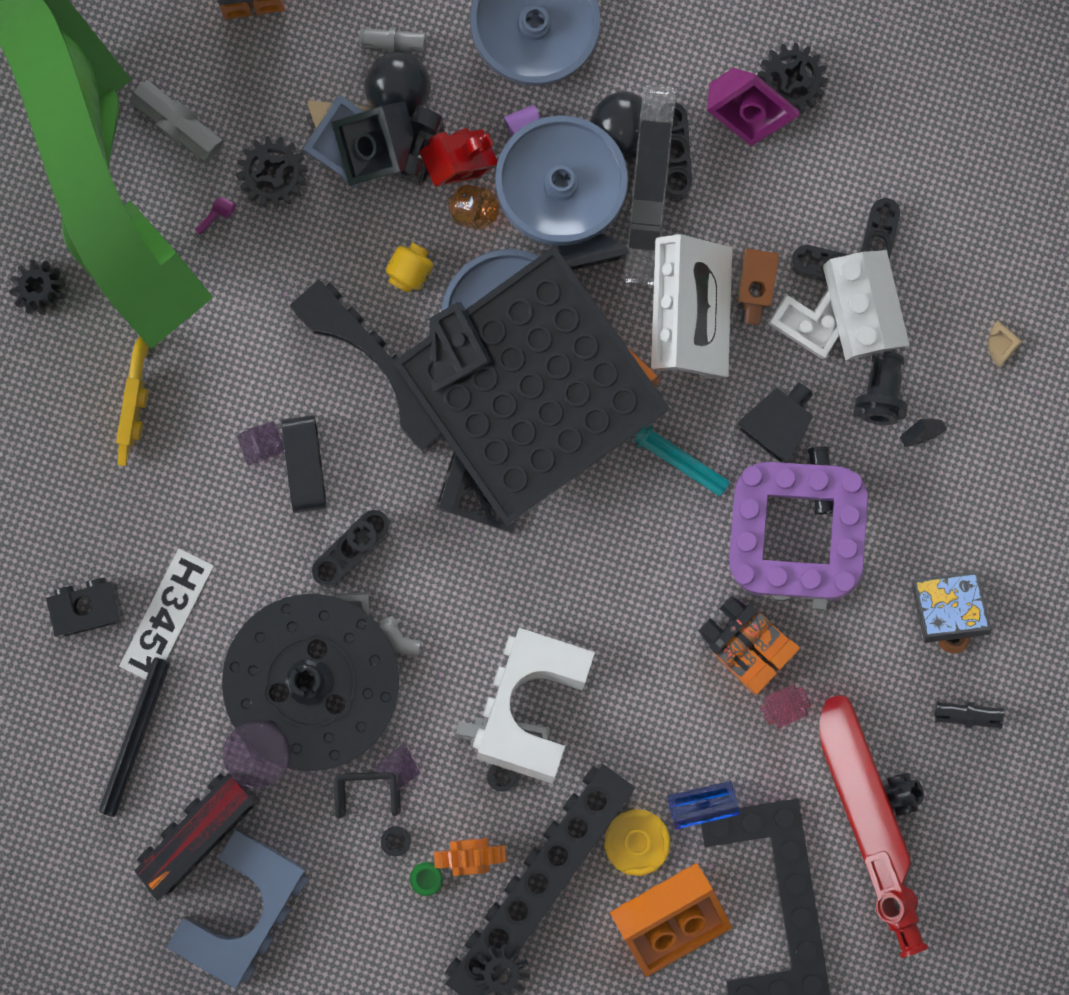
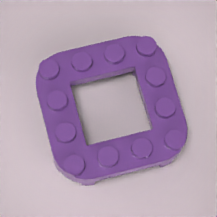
[729,462,868,601]

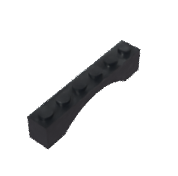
[290,279,443,454]

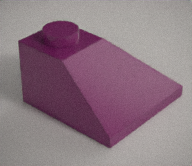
[707,67,800,146]

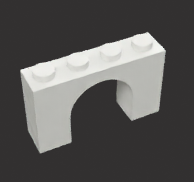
[473,628,595,784]

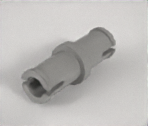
[359,27,426,53]

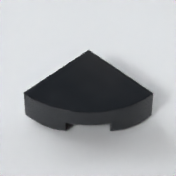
[900,419,947,447]

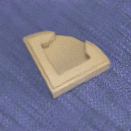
[988,320,1023,367]

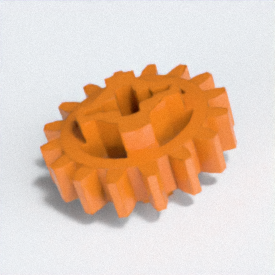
[434,838,507,876]

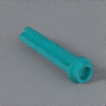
[633,425,729,496]

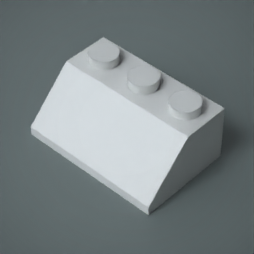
[823,250,910,361]

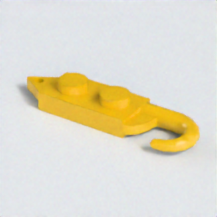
[116,336,149,466]

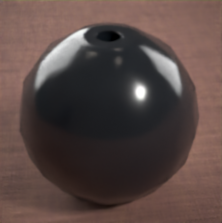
[363,53,431,117]
[590,91,656,160]

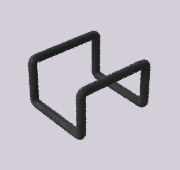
[334,771,401,819]

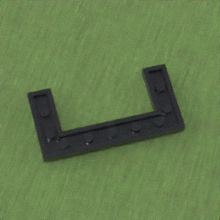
[699,798,830,995]

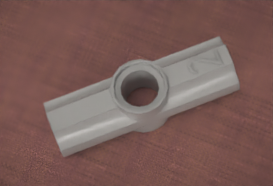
[129,80,224,163]

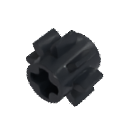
[884,773,924,816]

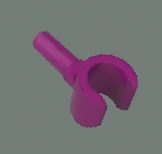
[195,197,236,235]

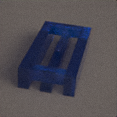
[667,781,740,830]

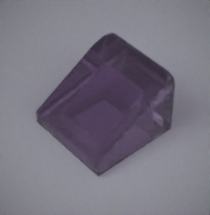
[237,421,285,466]

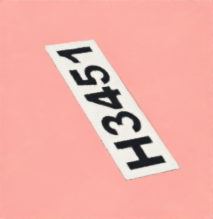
[119,548,214,680]

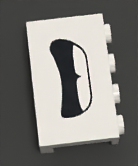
[651,234,732,379]

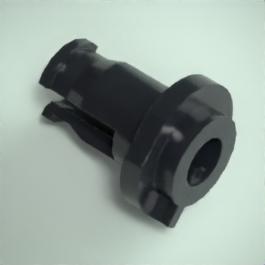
[853,352,908,425]

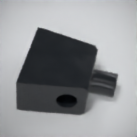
[735,382,813,463]

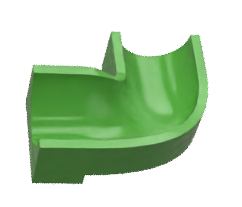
[0,0,213,349]

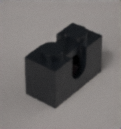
[46,578,125,638]

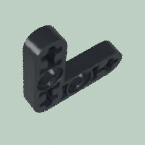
[791,198,900,282]

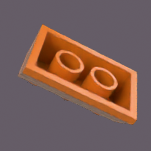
[609,863,733,977]

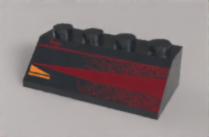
[134,772,260,901]

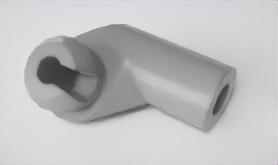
[380,617,421,657]

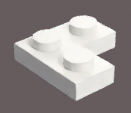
[768,289,839,359]

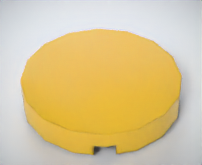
[604,809,670,876]

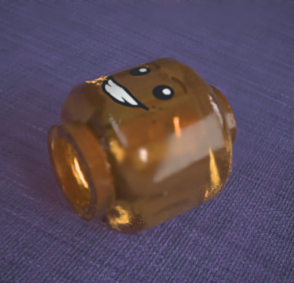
[448,184,499,230]

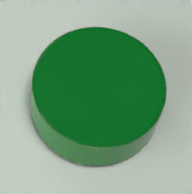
[410,862,443,896]

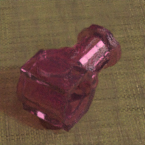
[760,684,811,729]

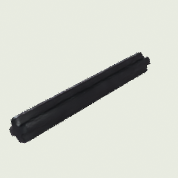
[99,657,170,817]

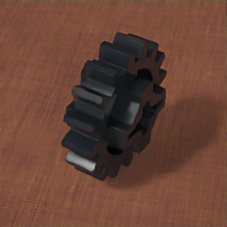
[757,43,828,114]
[236,136,308,209]

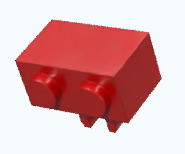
[419,128,498,187]

